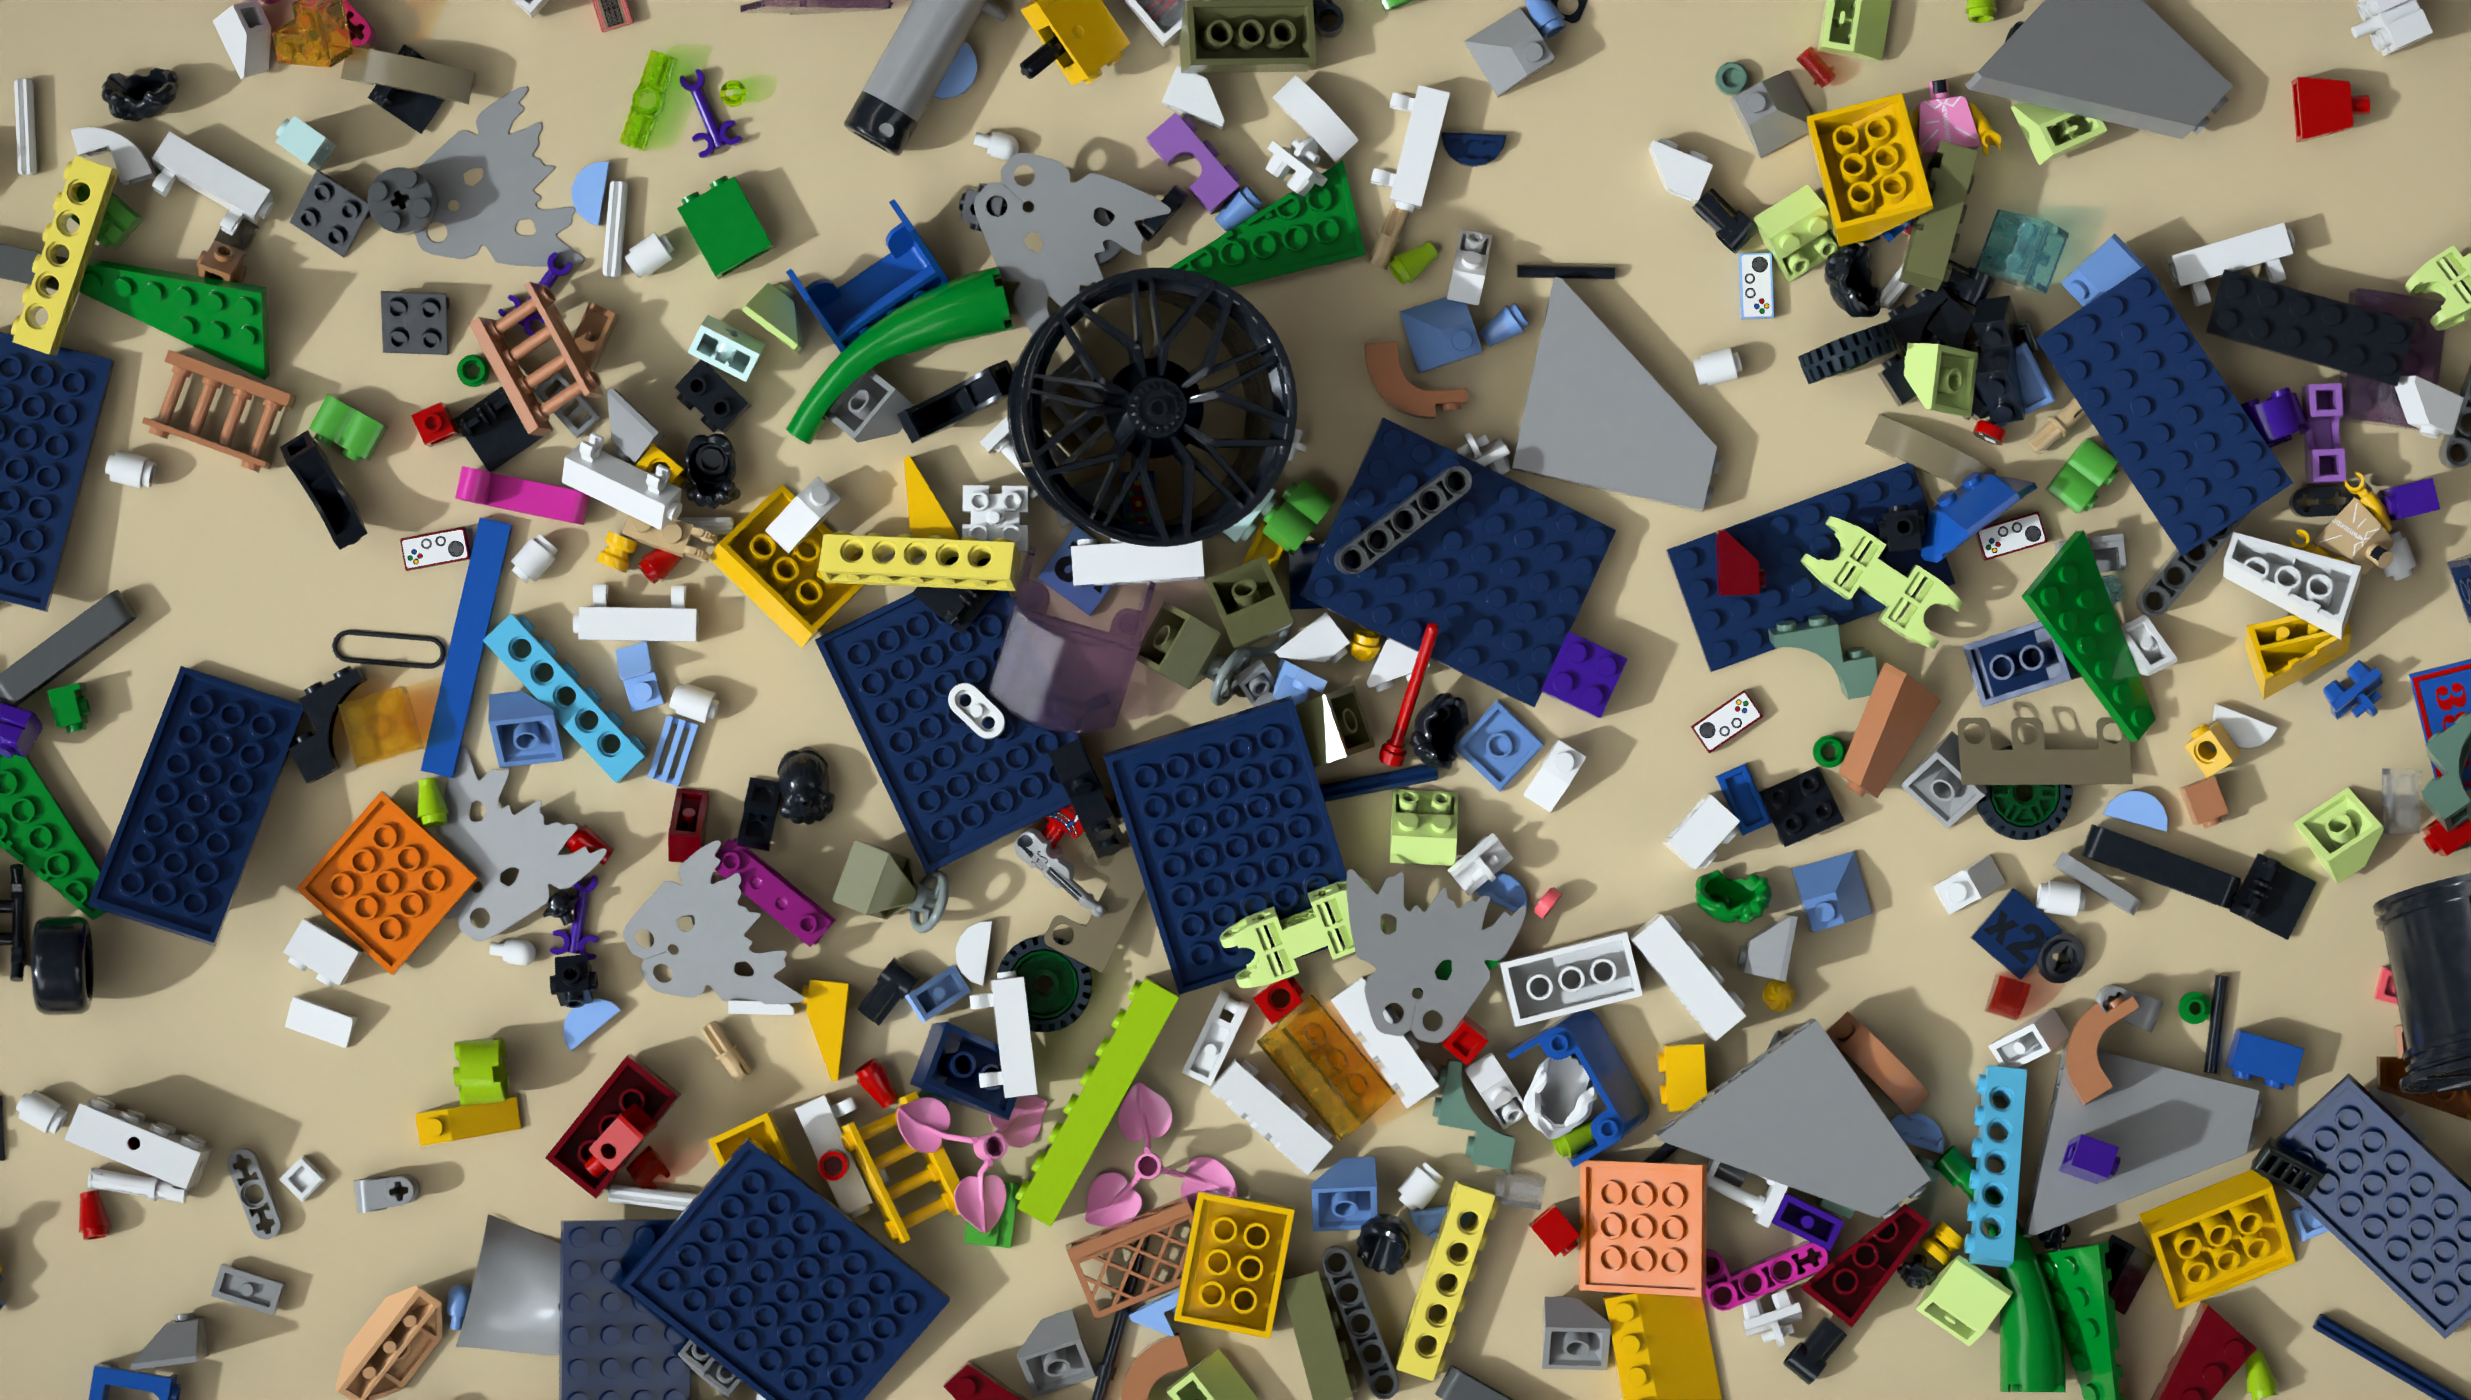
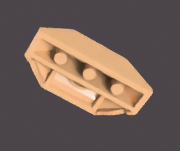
[335,1285,442,1400]

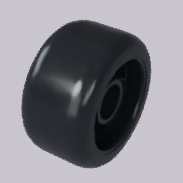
[31,916,94,1015]

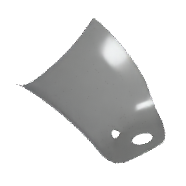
[456,1214,561,1355]

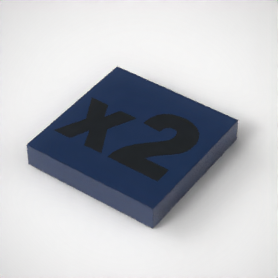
[1970,888,2063,980]

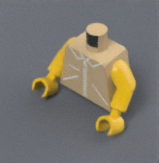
[2290,472,2394,575]

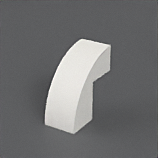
[1272,75,1359,163]
[71,127,158,186]

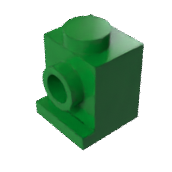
[47,683,90,733]

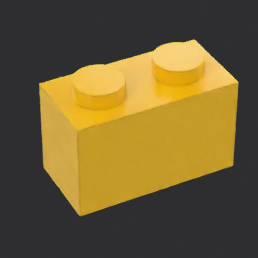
[1657,1043,1707,1112]

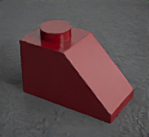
[1716,530,1765,597]
[668,788,709,863]

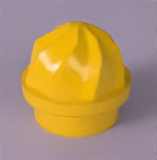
[1349,629,1381,662]
[1762,979,1795,1012]

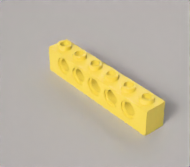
[11,156,119,356]
[818,531,1021,591]
[1393,1180,1498,1381]

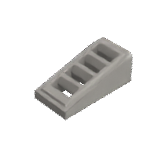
[534,371,601,438]

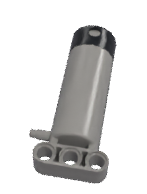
[844,0,1007,156]

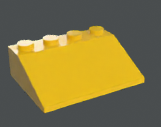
[1806,93,1933,247]
[709,484,866,648]
[2138,1169,2296,1311]
[1174,1191,1295,1339]
[1602,1292,1722,1400]

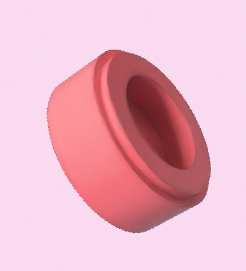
[1534,887,1563,919]

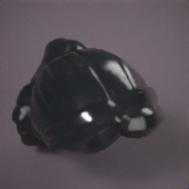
[101,68,178,122]
[1824,243,1881,318]
[684,433,741,509]
[1410,692,1469,770]
[777,747,835,825]
[1356,1214,1411,1275]

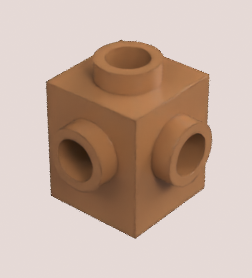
[197,240,247,283]

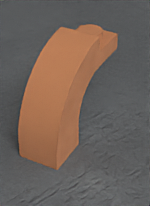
[1364,341,1468,419]
[2065,996,2140,1106]
[1826,1012,1931,1117]
[1121,1332,1189,1400]

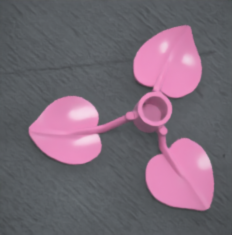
[1085,1082,1238,1227]
[897,1095,1047,1233]

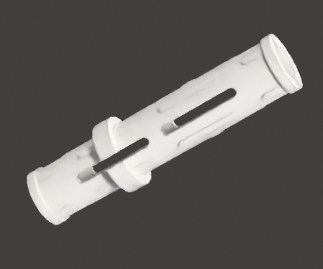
[88,1167,189,1204]

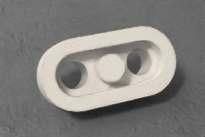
[948,683,1005,739]

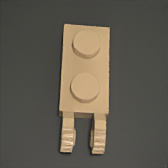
[621,515,718,563]

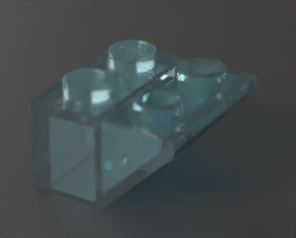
[1975,209,2069,294]

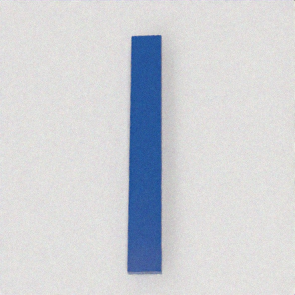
[420,517,513,778]

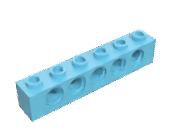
[483,614,648,783]
[1964,1065,2027,1268]

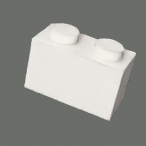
[283,918,364,987]

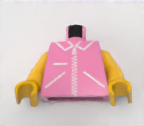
[1908,79,2002,160]

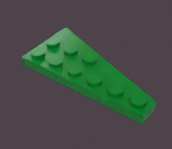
[1170,160,1366,288]
[79,259,270,380]
[2021,530,2156,742]
[0,754,106,920]
[2036,1241,2125,1400]

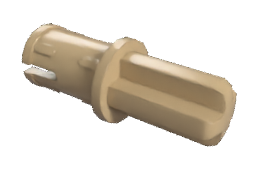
[1367,204,1409,270]
[2028,398,2086,454]
[701,1020,752,1083]

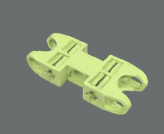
[2405,245,2471,331]
[1801,516,1964,649]
[1219,878,1387,988]

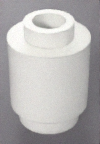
[625,232,675,278]
[1693,347,1743,386]
[105,450,157,489]
[2383,531,2417,581]
[511,534,558,583]
[669,683,720,723]
[2036,880,2086,917]
[16,1090,68,1134]
[1397,1162,1445,1211]

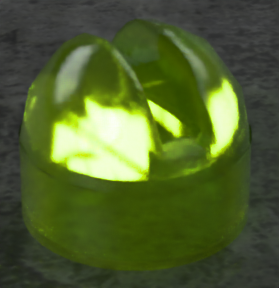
[720,80,747,107]

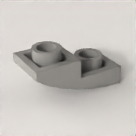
[1234,659,1276,707]
[678,1339,742,1399]

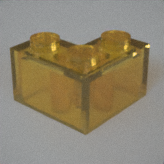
[272,0,353,68]

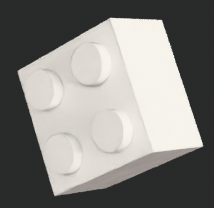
[1662,794,1740,870]

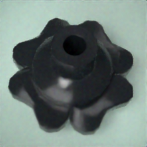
[542,891,579,926]
[2038,1223,2071,1250]
[1897,1254,1937,1289]

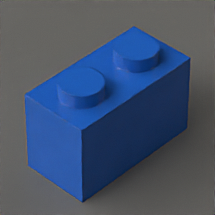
[2225,1030,2304,1090]

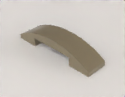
[341,46,475,105]
[1865,414,1996,489]

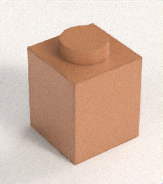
[2179,777,2229,828]

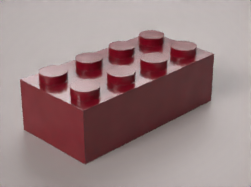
[545,1054,682,1199]

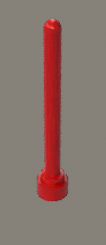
[1378,622,1439,767]

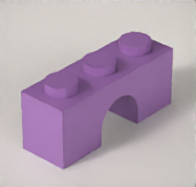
[1146,112,1240,215]
[2302,383,2346,484]

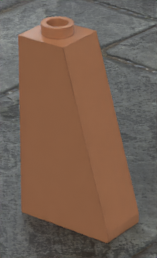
[1838,662,1941,798]

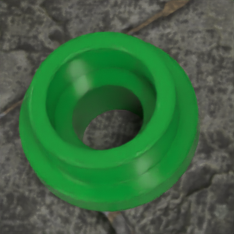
[457,354,490,387]
[1813,735,1846,768]
[2178,991,2211,1024]

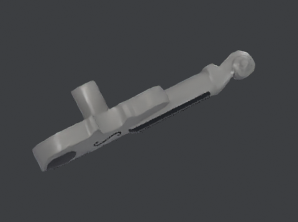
[1014,828,1106,918]

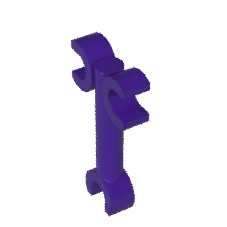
[680,69,743,158]
[498,252,573,336]
[550,875,600,960]

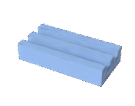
[647,715,699,787]

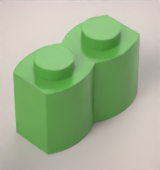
[309,394,388,463]
[2045,438,2119,514]
[1262,478,1335,556]

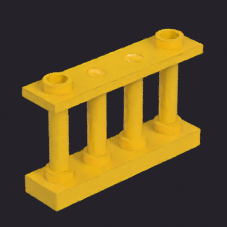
[840,1091,960,1245]

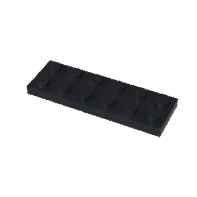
[2205,269,2416,387]

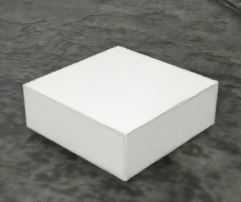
[279,1155,327,1202]

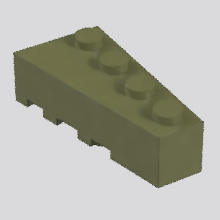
[1899,140,1978,292]
[1281,1271,1358,1400]

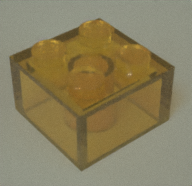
[338,686,425,767]

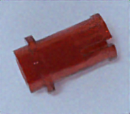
[1796,46,1837,89]

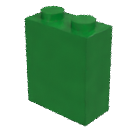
[677,176,775,279]

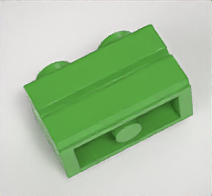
[71,184,143,248]

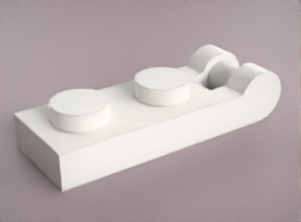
[1182,990,1250,1086]

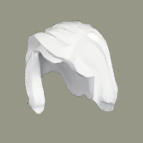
[1523,1055,1597,1139]

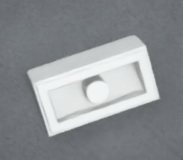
[285,996,358,1048]

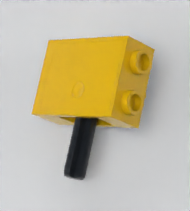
[1020,0,1131,85]

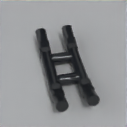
[0,864,26,982]

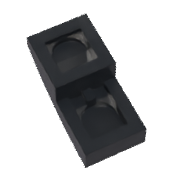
[737,777,781,851]

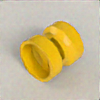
[596,531,638,573]
[1920,1221,1965,1266]

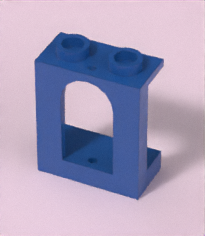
[89,1363,181,1400]

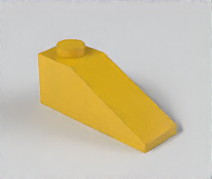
[904,455,961,557]
[801,978,851,1081]
[415,1096,522,1146]

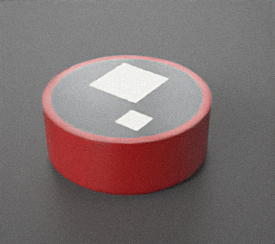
[1972,420,2007,446]

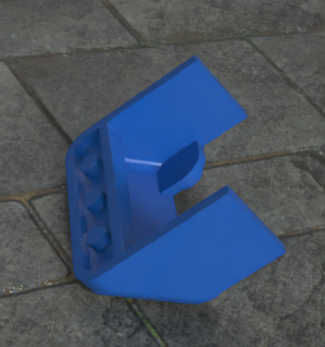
[786,199,949,352]
[1505,1009,1649,1168]

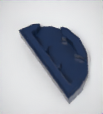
[1441,132,1506,167]

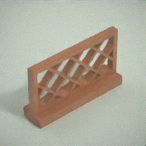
[1065,1196,1194,1320]

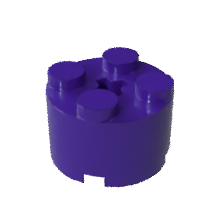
[2241,387,2310,448]

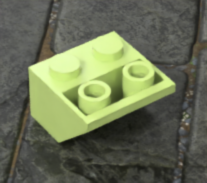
[1817,0,1892,62]
[2011,102,2108,165]
[1752,184,1842,282]
[1390,789,1458,866]
[1916,1255,2013,1346]
[1167,1348,1259,1400]

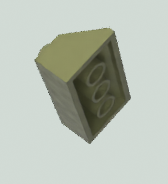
[1179,0,1317,73]

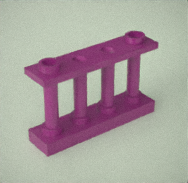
[715,838,836,947]

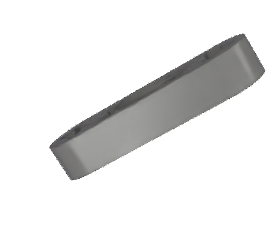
[2053,852,2142,916]
[227,1148,283,1239]

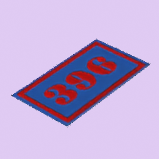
[2409,659,2471,791]

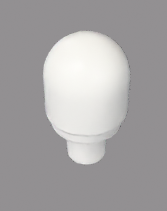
[973,131,1019,160]
[490,938,536,966]

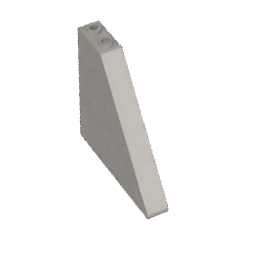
[1965,0,2233,139]
[1511,277,1721,512]
[1653,1018,1931,1218]
[2022,1046,2262,1238]

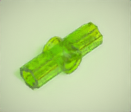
[619,50,678,152]

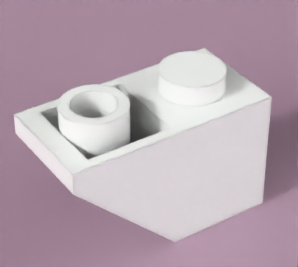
[213,0,271,79]
[1648,138,1713,204]
[1447,229,1492,306]
[1366,639,1430,692]
[1464,1052,1527,1130]

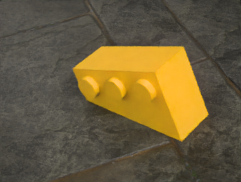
[2244,615,2351,700]

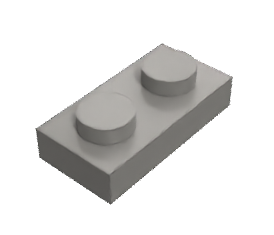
[211,1264,285,1315]

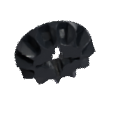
[2034,932,2085,983]

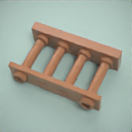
[469,282,604,436]
[142,350,297,473]

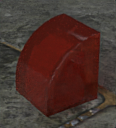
[1984,974,2031,1021]

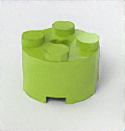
[453,1038,509,1106]

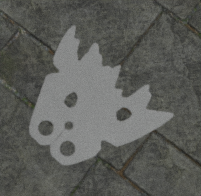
[403,86,584,267]
[974,153,1171,335]
[438,746,607,941]
[623,840,804,1004]
[1347,869,1526,1043]

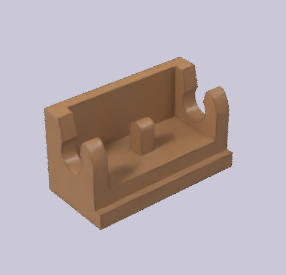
[573,302,620,371]

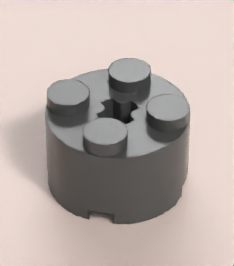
[367,167,438,235]

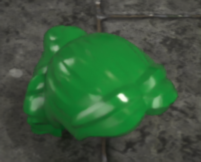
[1695,870,1772,924]

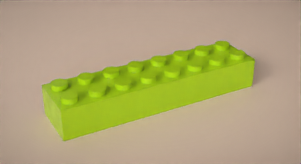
[1015,976,1180,1227]

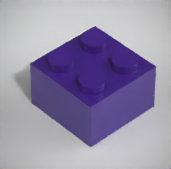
[1541,631,1628,718]

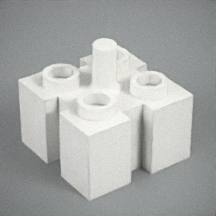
[2351,0,2433,57]
[962,485,1030,553]

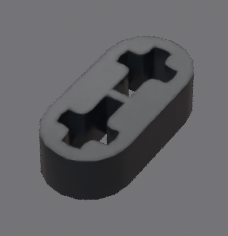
[1138,185,1189,242]
[2289,486,2353,518]

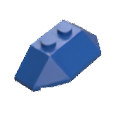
[1921,472,2038,563]

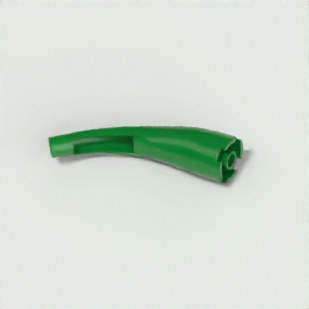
[786,267,1013,444]
[1934,1145,2066,1392]

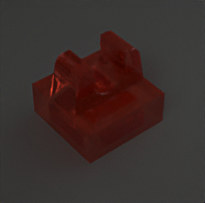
[626,1146,670,1190]

